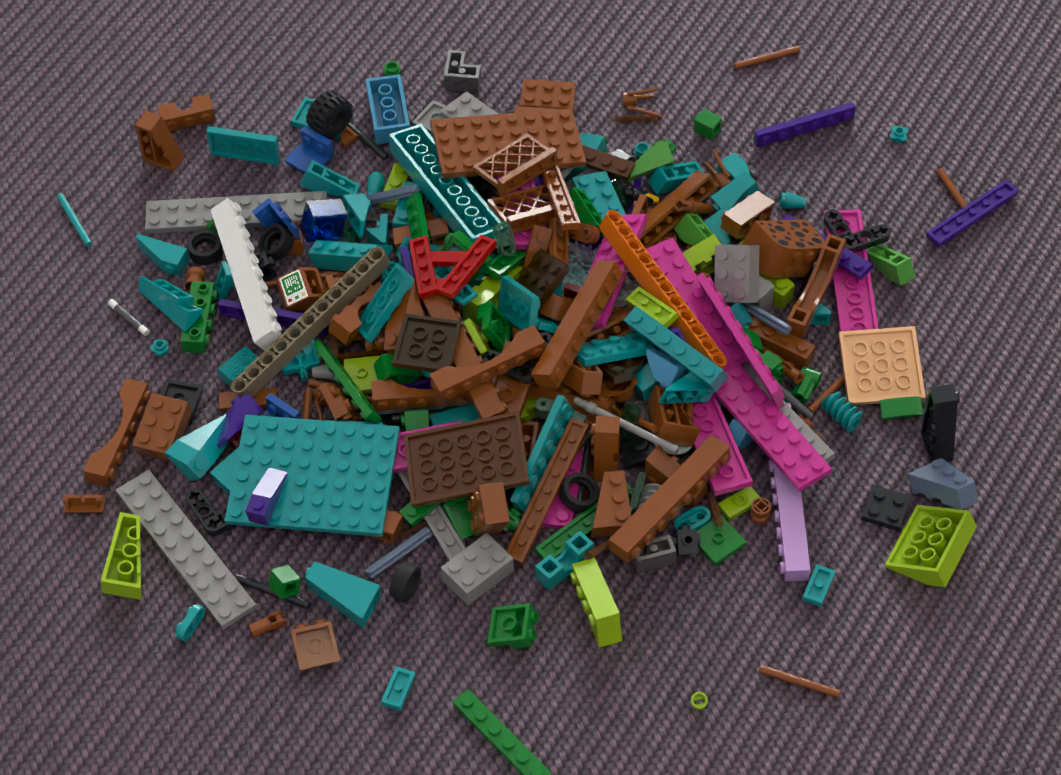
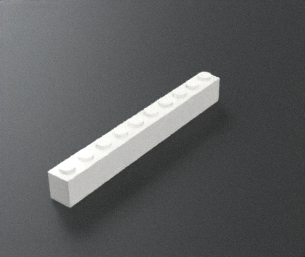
[211,198,282,351]

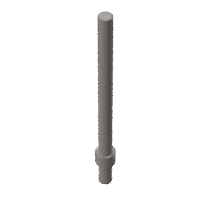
[573,396,679,454]

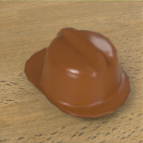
[598,374,638,402]

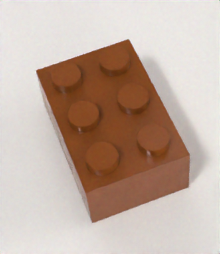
[520,79,576,114]
[132,393,193,463]
[467,482,510,537]

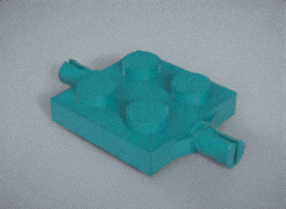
[282,339,321,382]

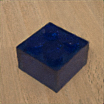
[299,198,348,243]

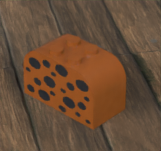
[741,220,825,278]

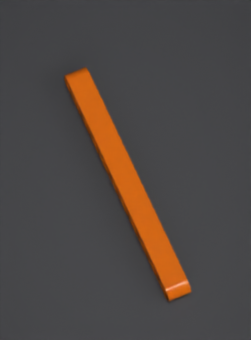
[599,210,727,369]

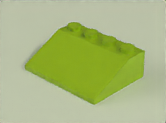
[885,505,977,588]

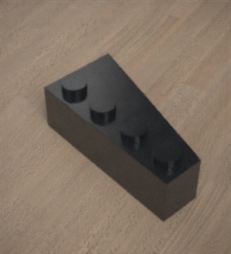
[920,384,960,463]

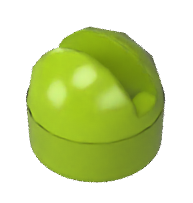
[691,692,708,710]

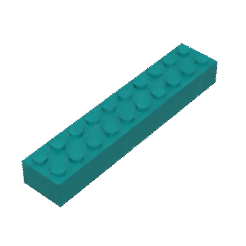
[389,124,506,247]

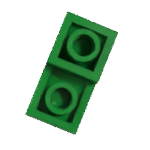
[880,396,924,421]

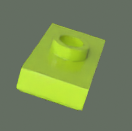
[718,486,760,521]

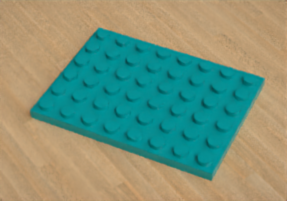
[225,415,400,537]

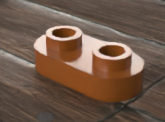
[568,222,600,245]

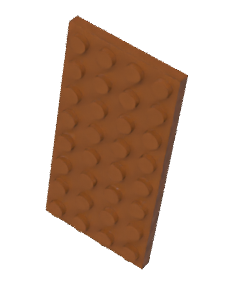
[430,108,587,178]

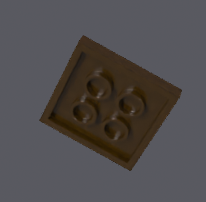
[516,248,570,311]
[392,313,462,372]

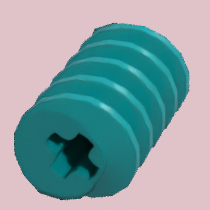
[821,391,863,433]

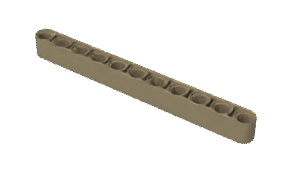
[231,247,390,397]

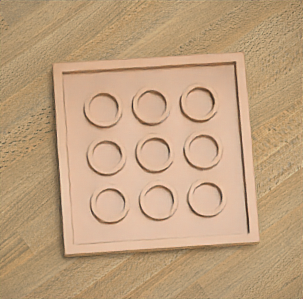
[838,326,926,406]

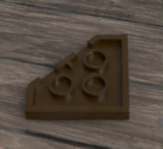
[597,355,648,384]

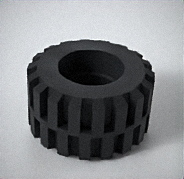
[306,90,354,139]

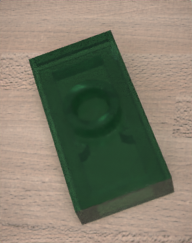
[628,472,646,516]

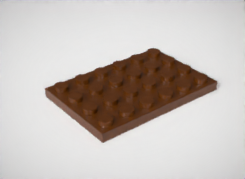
[404,411,530,508]

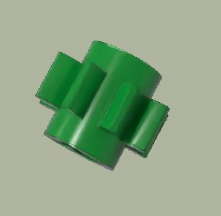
[503,507,521,531]

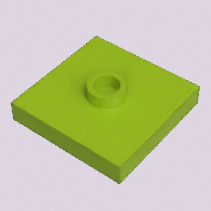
[463,318,493,356]
[343,356,380,395]

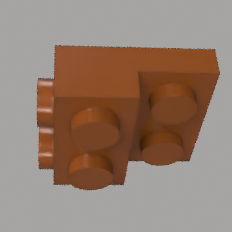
[319,382,360,421]
[290,619,340,671]

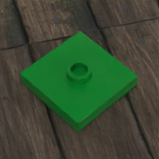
[697,515,746,566]

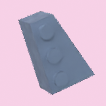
[908,458,978,510]

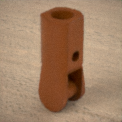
[248,610,288,638]

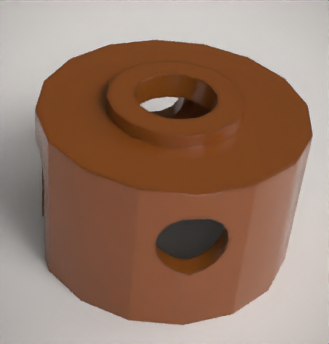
[538,294,574,322]

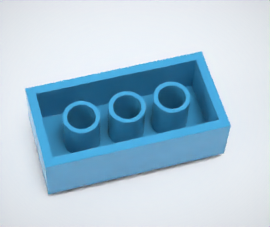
[366,74,410,145]

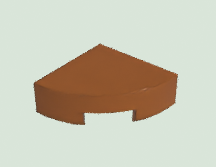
[340,127,358,148]

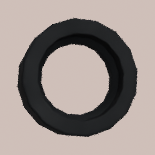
[258,224,294,261]
[187,230,223,265]
[559,472,599,512]
[389,561,421,602]

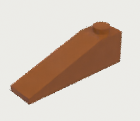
[384,278,426,354]

